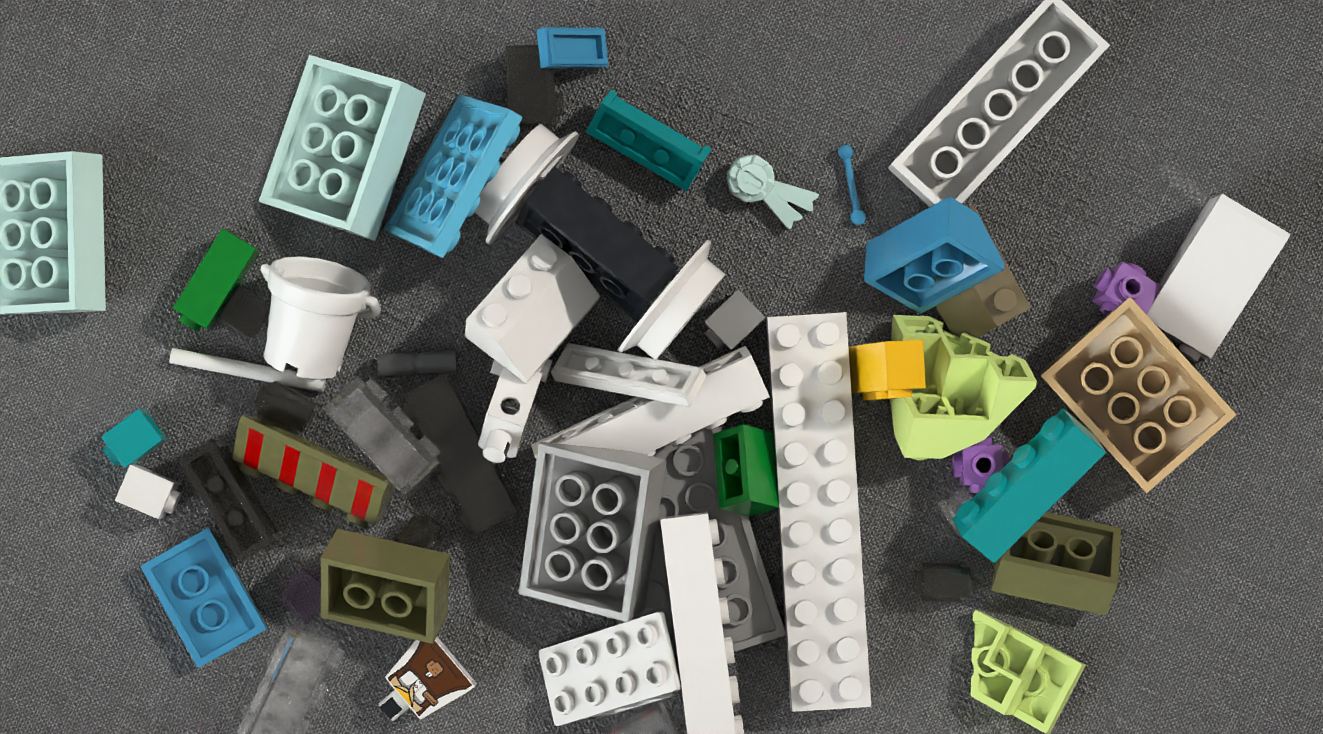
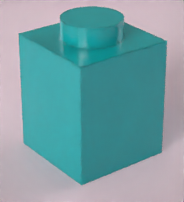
[101,409,168,468]

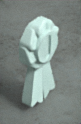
[726,154,819,229]

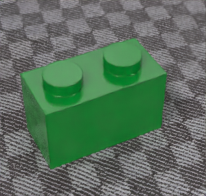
[713,424,779,517]

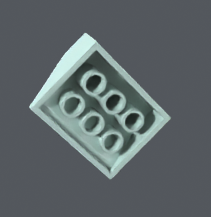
[258,55,426,241]
[0,151,106,315]

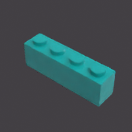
[952,408,1106,563]

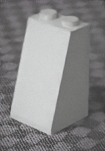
[1147,194,1291,362]

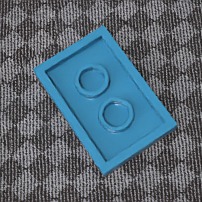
[140,527,268,668]

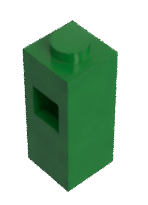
[173,228,261,332]

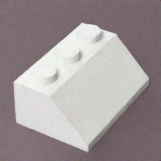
[465,234,600,384]

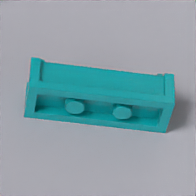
[586,90,712,192]

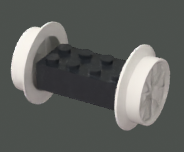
[475,124,726,360]

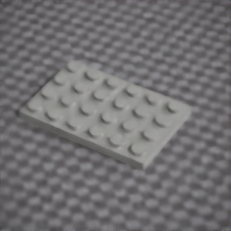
[616,426,786,670]

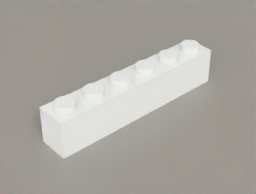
[531,346,770,459]

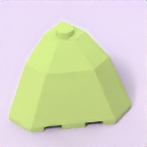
[890,315,1037,460]

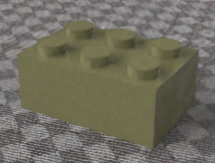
[321,529,450,644]

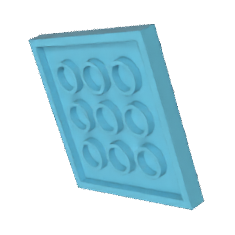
[383,94,523,258]

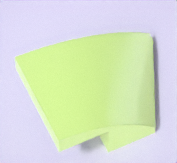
[971,609,1086,734]

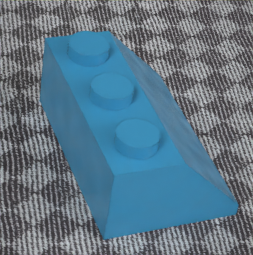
[864,196,1004,314]

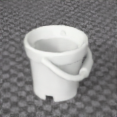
[260,256,381,379]

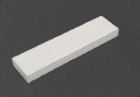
[551,343,706,407]

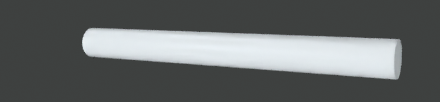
[169,348,326,392]

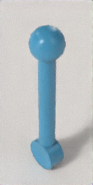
[838,145,866,225]

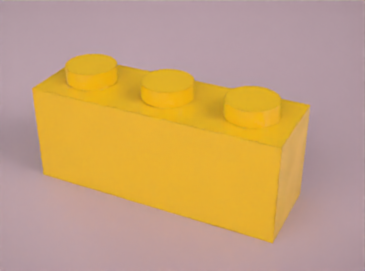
[848,340,926,400]

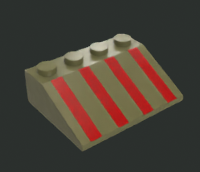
[232,415,398,529]

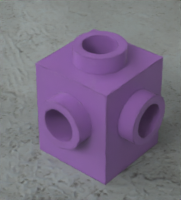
[1092,262,1162,316]
[952,437,1010,493]

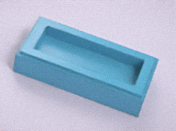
[537,27,609,69]

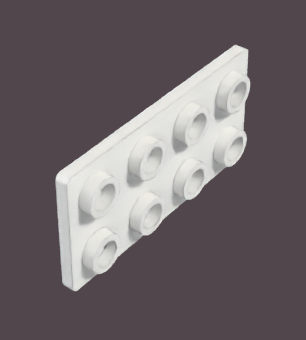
[539,612,681,726]

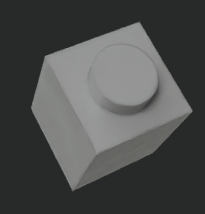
[704,289,765,351]

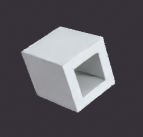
[115,464,181,519]

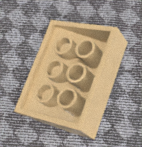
[1040,297,1237,493]

